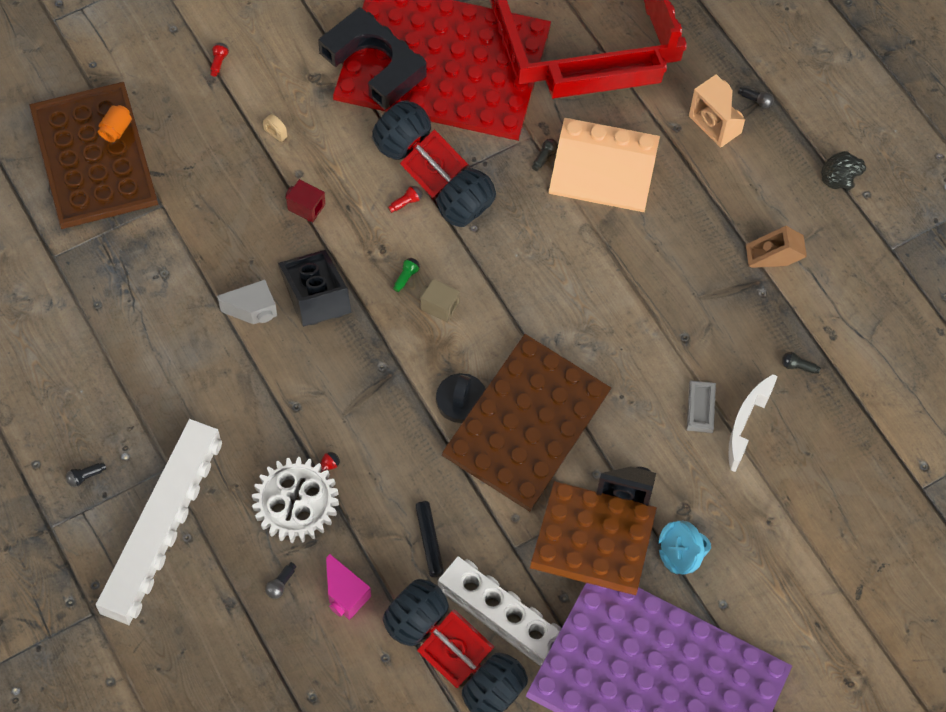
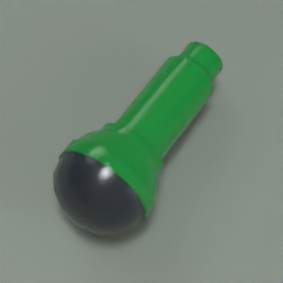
[393,258,420,292]

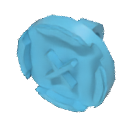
[659,520,711,575]

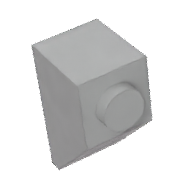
[217,280,277,324]

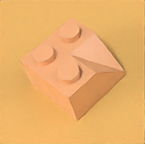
[689,74,745,148]

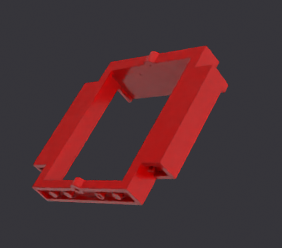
[490,0,687,99]

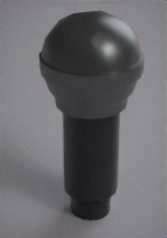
[738,87,774,108]
[265,562,297,599]

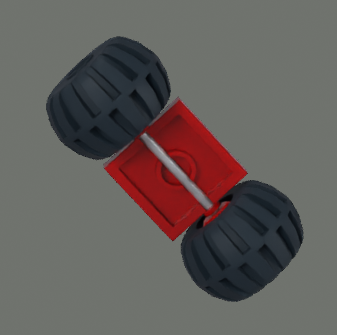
[372,101,496,227]
[383,579,528,712]

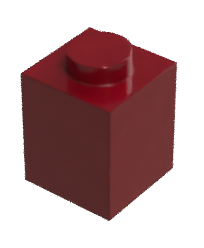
[285,179,326,223]

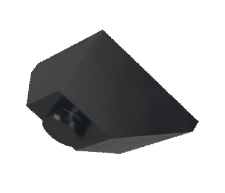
[597,467,656,506]

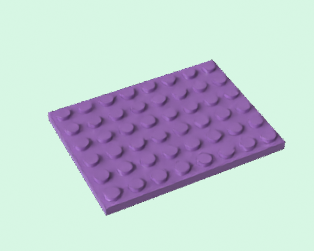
[526,583,792,712]

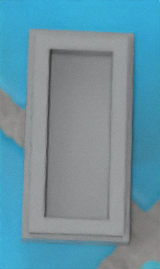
[687,380,716,433]

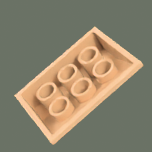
[549,118,660,212]

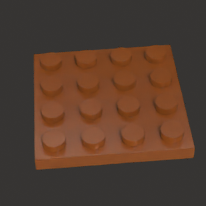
[530,481,657,596]

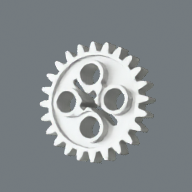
[252,457,339,543]

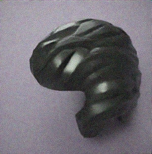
[821,151,867,191]

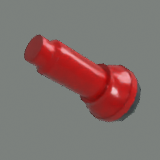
[320,452,340,473]

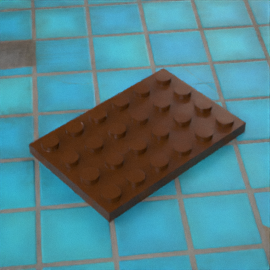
[29,82,158,229]
[441,334,611,512]

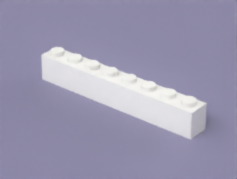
[96,419,222,625]

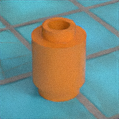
[98,105,132,142]

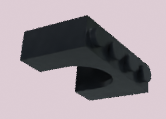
[318,7,427,110]

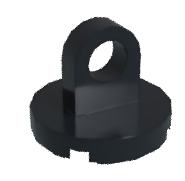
[436,373,486,423]

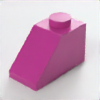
[326,554,371,620]

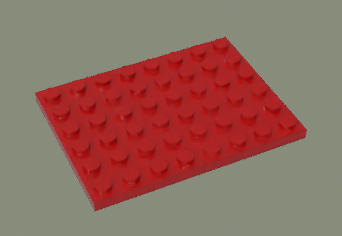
[333,0,551,141]

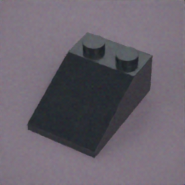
[278,249,352,327]

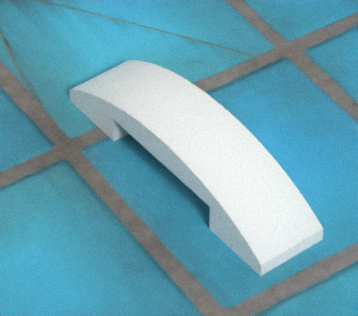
[728,375,778,472]

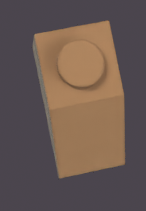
[746,226,807,268]

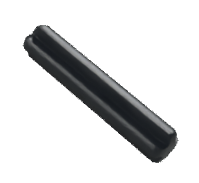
[416,501,444,577]

